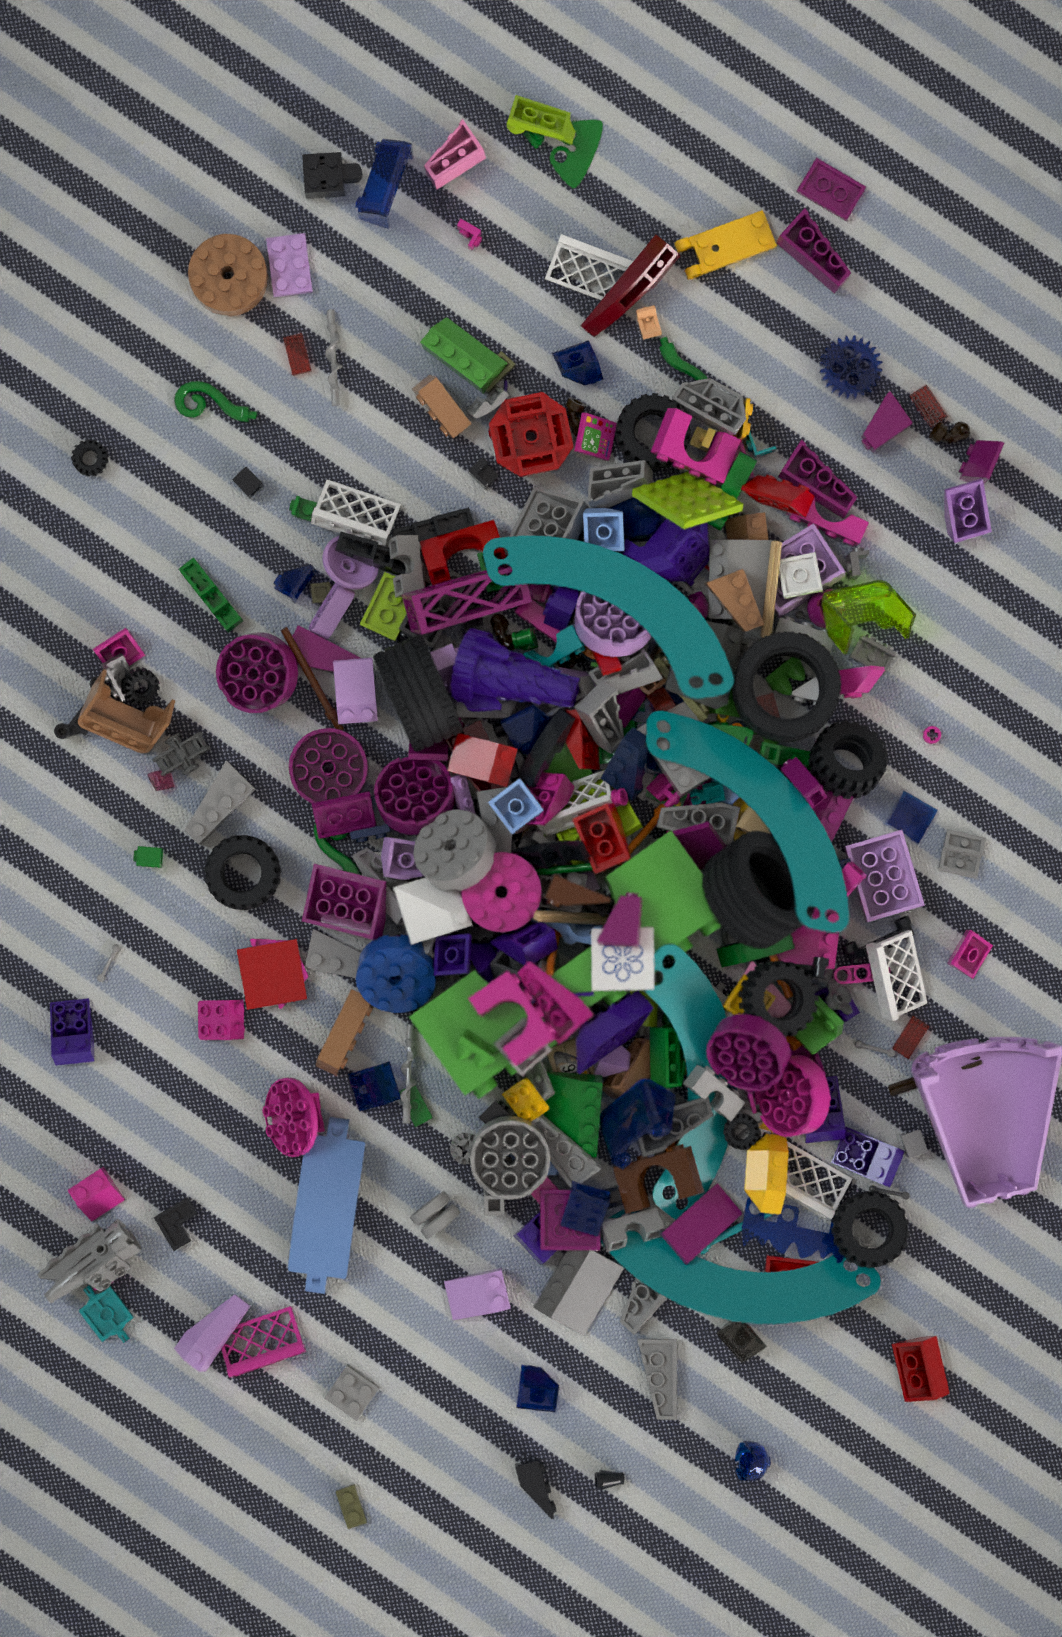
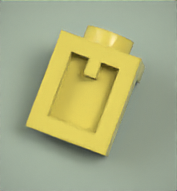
[690,427,716,452]

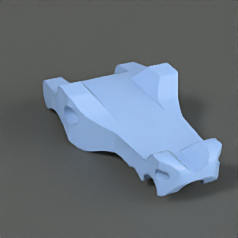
[530,907,604,945]

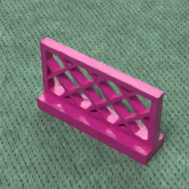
[221,1306,307,1378]

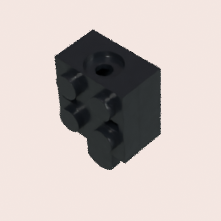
[302,152,363,199]

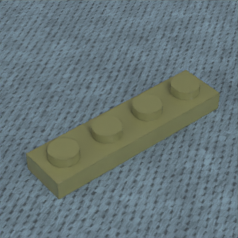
[653,651,709,722]

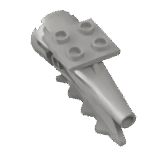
[37,1219,142,1303]

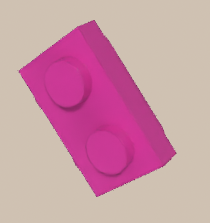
[198,1000,245,1040]

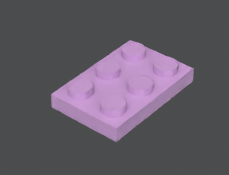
[266,233,313,297]

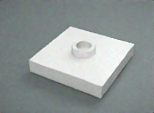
[779,552,823,599]

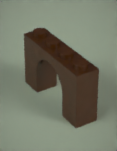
[613,1144,704,1214]

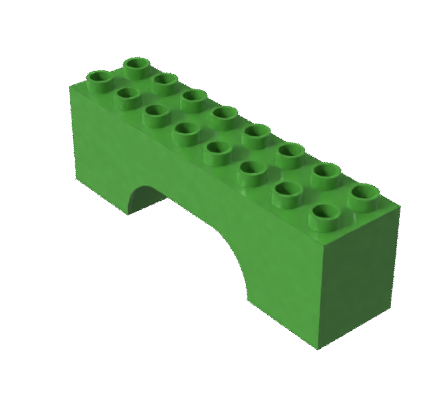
[409,831,721,1099]

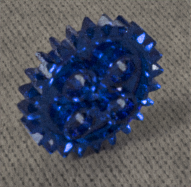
[819,335,883,399]

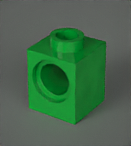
[133,846,164,868]

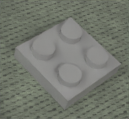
[324,1365,379,1421]

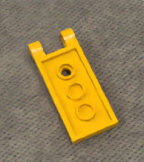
[674,210,777,280]

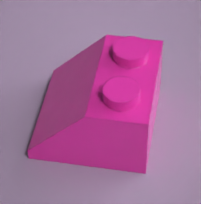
[839,666,885,699]
[67,1167,125,1222]

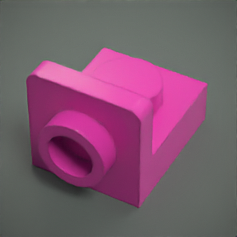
[457,219,483,250]
[528,584,553,604]

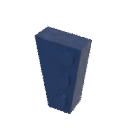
[600,727,648,801]

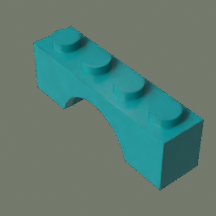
[523,624,586,668]

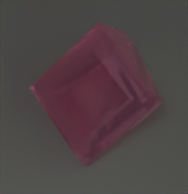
[147,770,174,791]

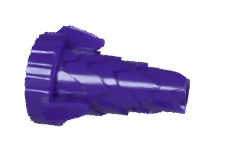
[451,628,581,712]

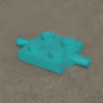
[78,1285,134,1343]

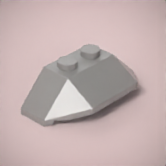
[672,378,746,435]

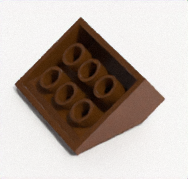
[545,875,611,908]

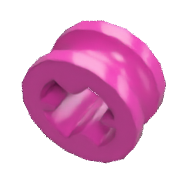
[923,726,941,744]
[611,788,628,807]

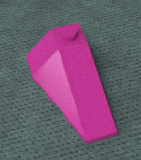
[518,962,593,1044]

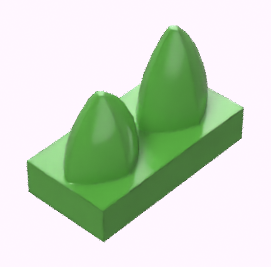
[765,657,805,695]
[457,1029,500,1068]

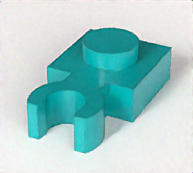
[689,781,726,805]

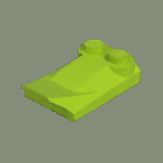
[507,95,576,145]

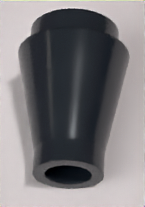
[595,1470,624,1490]

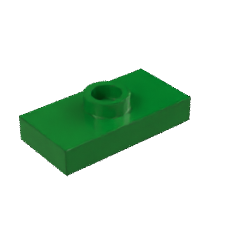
[397,1085,433,1127]

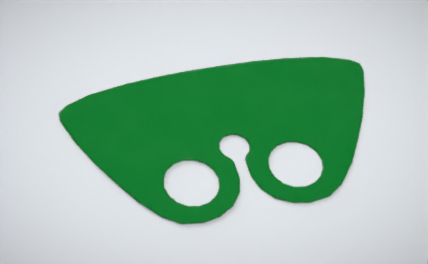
[550,120,603,189]

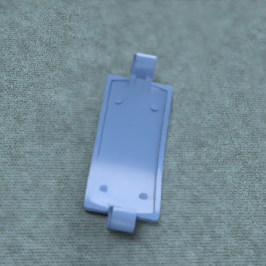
[288,1117,365,1294]

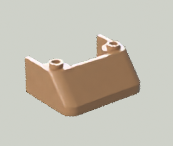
[78,669,175,753]

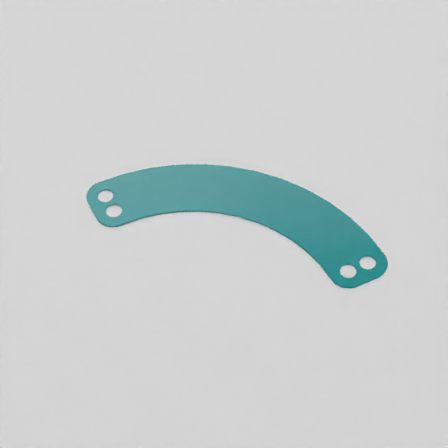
[483,536,734,699]
[646,711,849,933]
[644,944,738,1219]
[600,1209,881,1324]

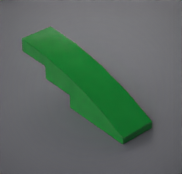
[178,557,243,633]

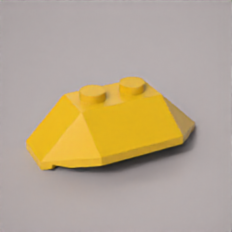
[744,1134,789,1215]

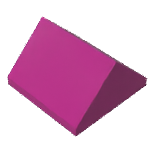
[93,628,145,666]
[947,930,993,979]

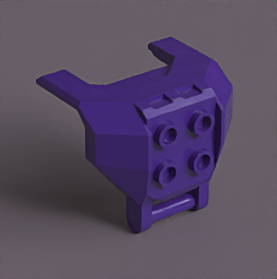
[618,518,710,587]

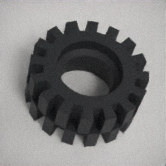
[71,439,108,477]
[122,667,160,705]
[723,1114,760,1150]

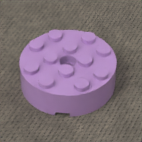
[574,591,651,657]

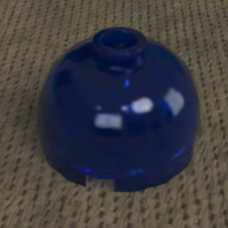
[735,1441,771,1481]

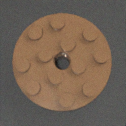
[188,234,268,316]

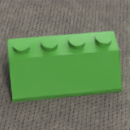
[420,317,508,394]

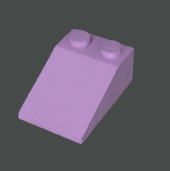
[333,658,378,724]
[444,1268,511,1320]

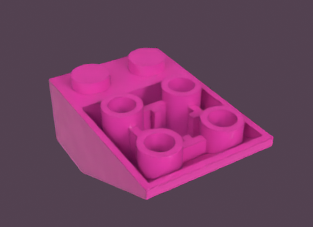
[526,772,575,826]

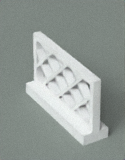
[545,234,633,300]
[311,480,401,547]
[537,770,617,837]
[866,930,927,1021]
[785,1141,852,1221]

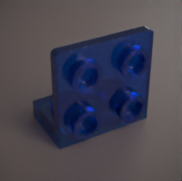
[560,1181,610,1236]

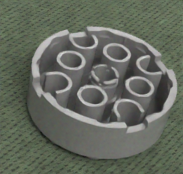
[414,810,496,891]
[469,1116,550,1199]

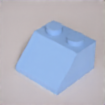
[583,508,625,551]
[488,778,544,834]

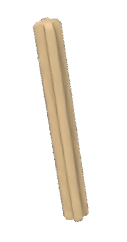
[761,541,782,638]
[533,910,610,925]

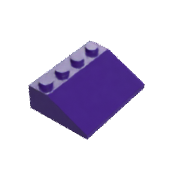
[576,990,653,1075]

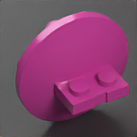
[262,1077,325,1157]

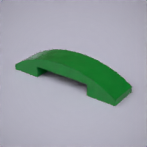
[760,742,812,771]
[716,934,795,967]

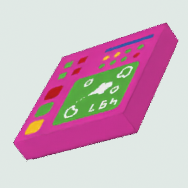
[574,413,617,461]

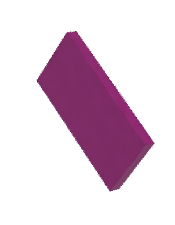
[660,1183,743,1265]

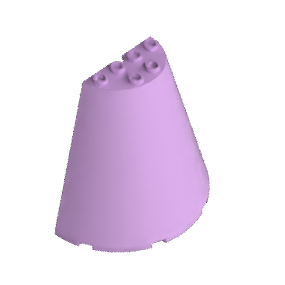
[912,1037,1062,1208]

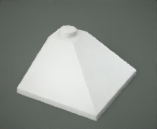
[393,878,472,945]

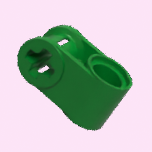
[512,628,539,651]

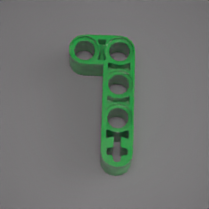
[708,452,757,531]

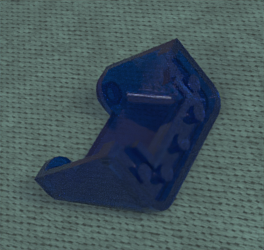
[599,1079,676,1170]

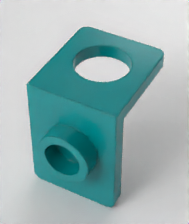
[745,432,777,459]

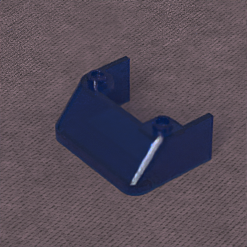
[355,139,414,229]

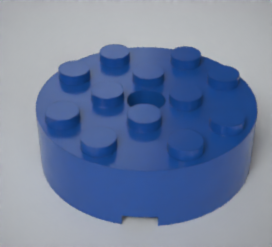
[356,935,436,1013]

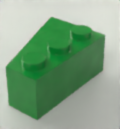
[649,1025,686,1088]

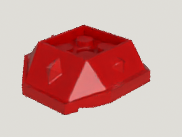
[489,392,574,477]

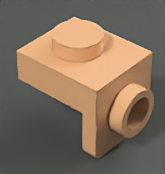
[636,305,662,340]

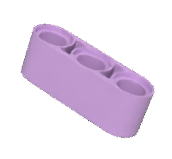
[308,583,355,640]

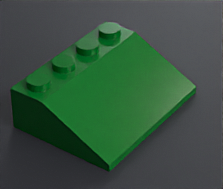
[543,1071,603,1158]

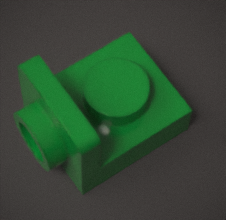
[289,496,317,522]

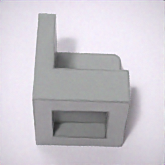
[899,1130,928,1158]

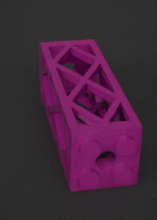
[401,564,533,635]

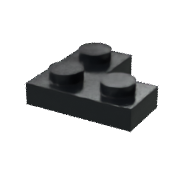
[153,1197,198,1251]

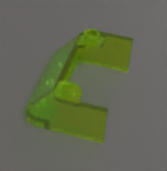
[822,580,916,654]

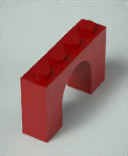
[420,520,506,585]

